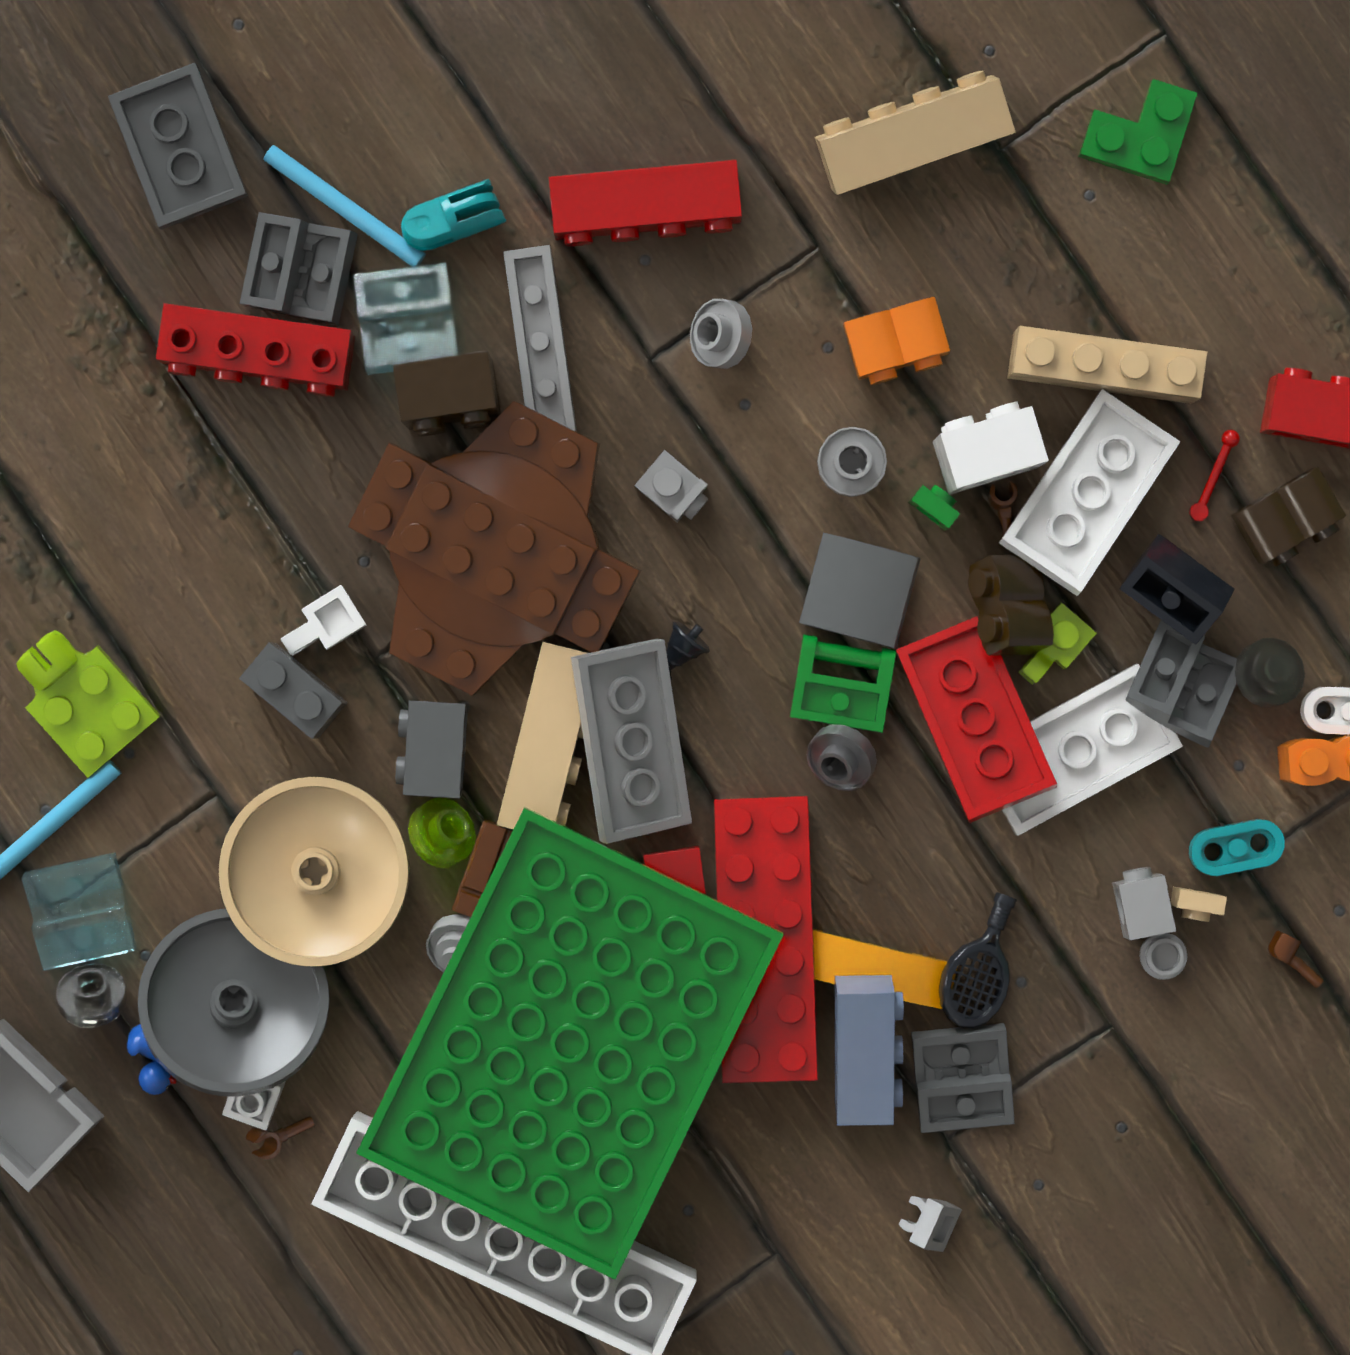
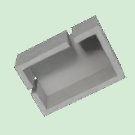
[0,1019,104,1192]

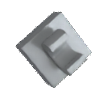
[899,1196,962,1252]

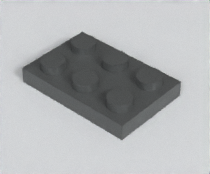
[108,63,248,230]

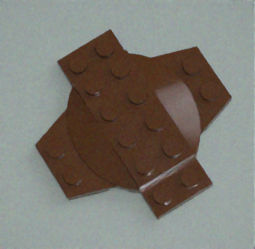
[348,401,641,696]

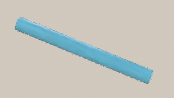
[263,145,426,269]
[0,760,122,880]

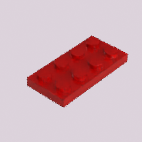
[896,616,1057,823]

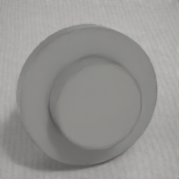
[1139,933,1187,980]

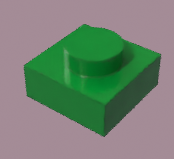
[908,485,960,531]

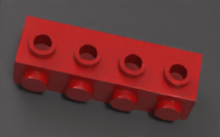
[156,303,356,397]

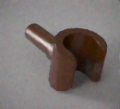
[988,481,1018,549]
[1268,930,1323,988]
[246,1116,315,1160]

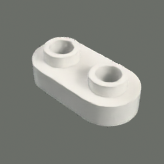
[1300,687,1350,735]

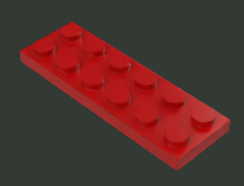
[714,796,818,1083]

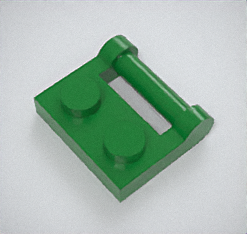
[790,634,896,733]

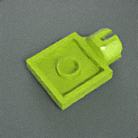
[16,630,160,778]

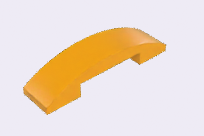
[813,929,958,1009]

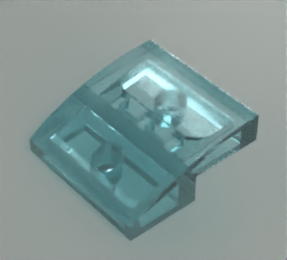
[354,263,459,375]
[21,852,136,971]

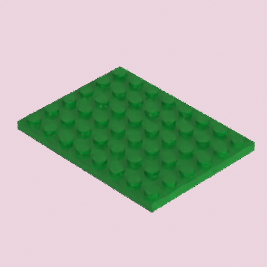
[356,807,784,1280]

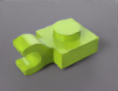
[1018,603,1097,685]

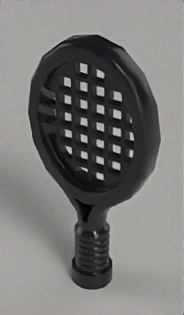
[939,892,1017,1028]

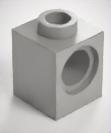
[1112,867,1176,940]

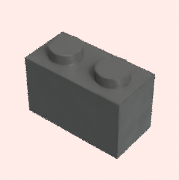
[239,642,348,739]
[395,700,468,798]

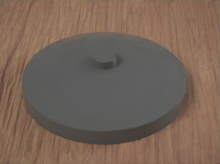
[138,908,329,1097]

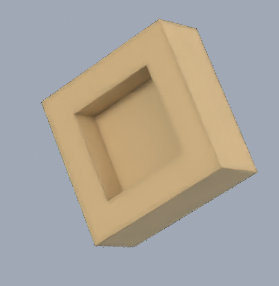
[1170,886,1227,922]

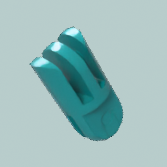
[401,179,506,251]

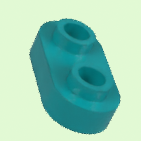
[1189,819,1285,876]

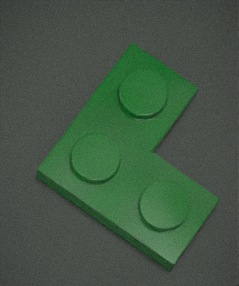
[1078,79,1198,185]

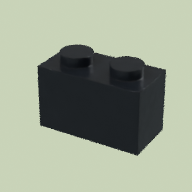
[1119,534,1235,645]

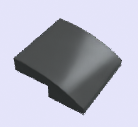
[239,212,358,325]
[799,532,921,649]
[1125,620,1246,748]
[911,1023,1015,1133]

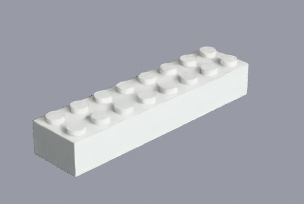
[311,1111,697,1355]

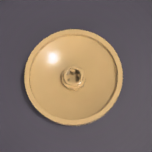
[219,777,410,966]

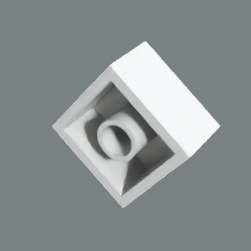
[933,401,1049,495]

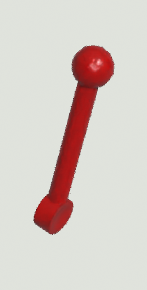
[1189,429,1240,521]

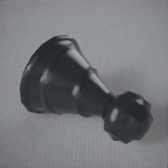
[666,621,710,680]

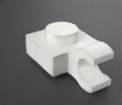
[281,585,367,656]

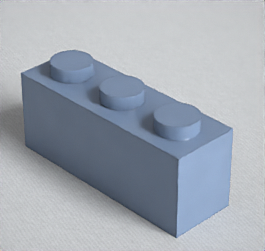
[835,975,904,1126]

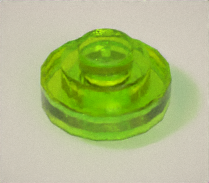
[408,798,476,868]

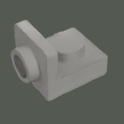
[634,450,708,523]

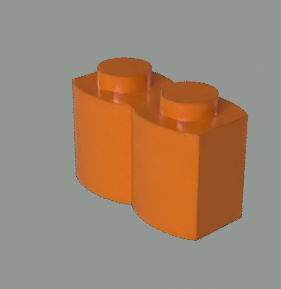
[843,297,950,385]
[1277,735,1350,786]

